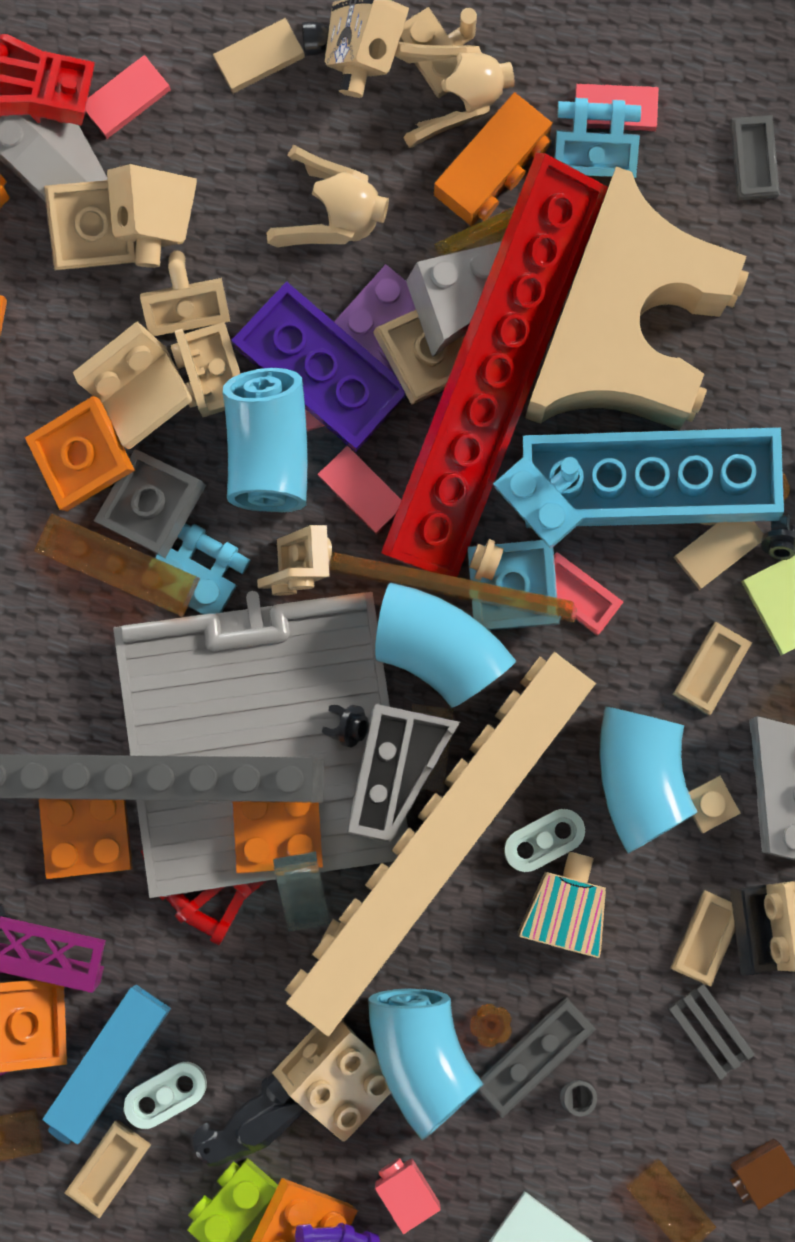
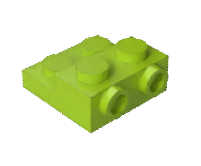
[187,1158,278,1242]

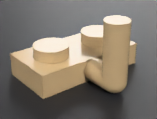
[399,7,477,99]
[140,251,230,336]

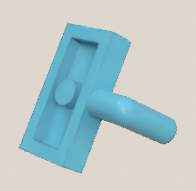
[493,456,583,549]

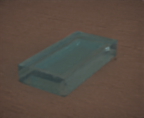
[273,851,330,932]

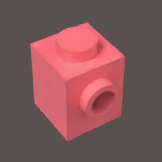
[375,1158,440,1234]

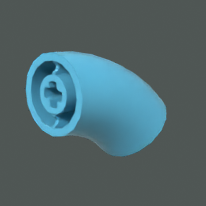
[223,368,308,512]
[375,583,516,708]
[600,706,698,854]
[368,989,483,1140]

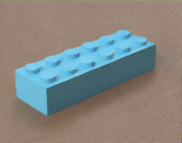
[523,427,784,528]

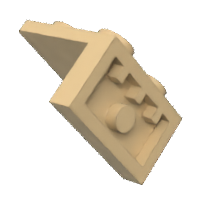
[73,322,192,449]
[272,1020,391,1141]

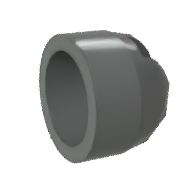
[560,1080,597,1117]

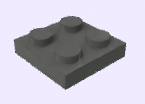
[94,449,206,558]

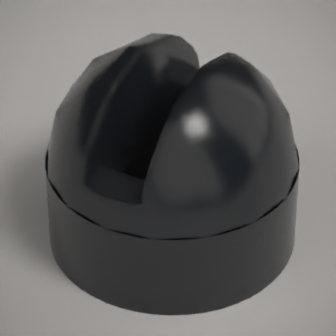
[302,21,329,56]

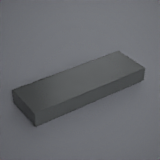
[478,997,596,1118]

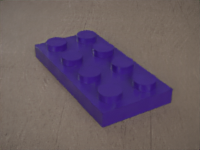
[231,281,407,452]

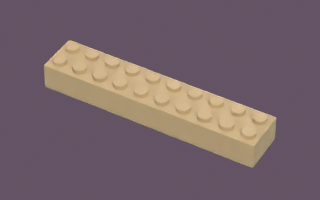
[285,652,596,1037]

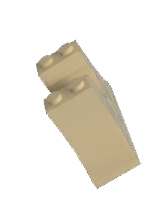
[525,166,749,430]

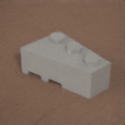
[406,242,501,357]
[346,704,460,842]
[749,716,795,861]

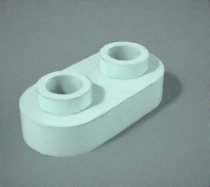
[504,809,585,872]
[124,1062,207,1129]

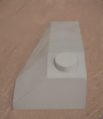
[0,115,108,201]

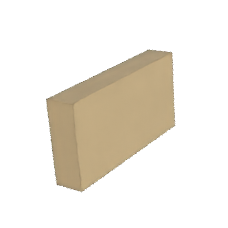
[213,18,305,93]
[674,522,764,590]
[672,622,752,716]
[670,890,735,987]
[65,1120,151,1218]

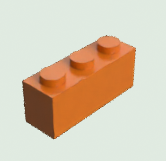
[434,92,552,226]

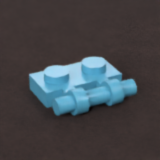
[554,98,641,178]
[143,523,251,614]

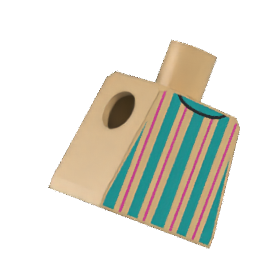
[518,852,606,958]

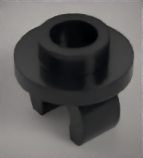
[761,513,795,560]
[322,705,369,748]

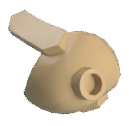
[394,42,514,148]
[267,145,389,248]

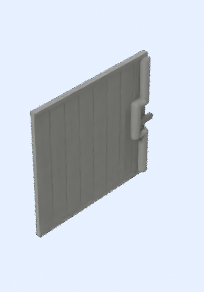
[113,591,408,898]

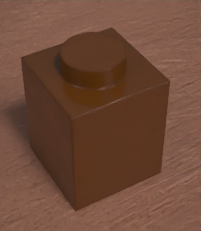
[730,1138,795,1210]

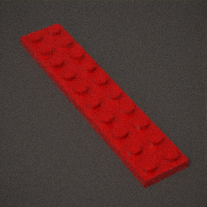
[381,152,608,581]

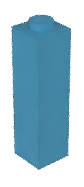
[42,985,171,1144]

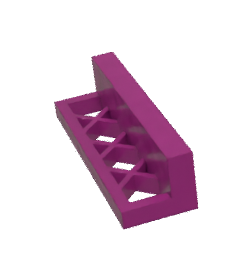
[0,916,106,993]

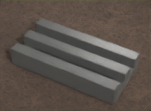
[668,983,755,1080]

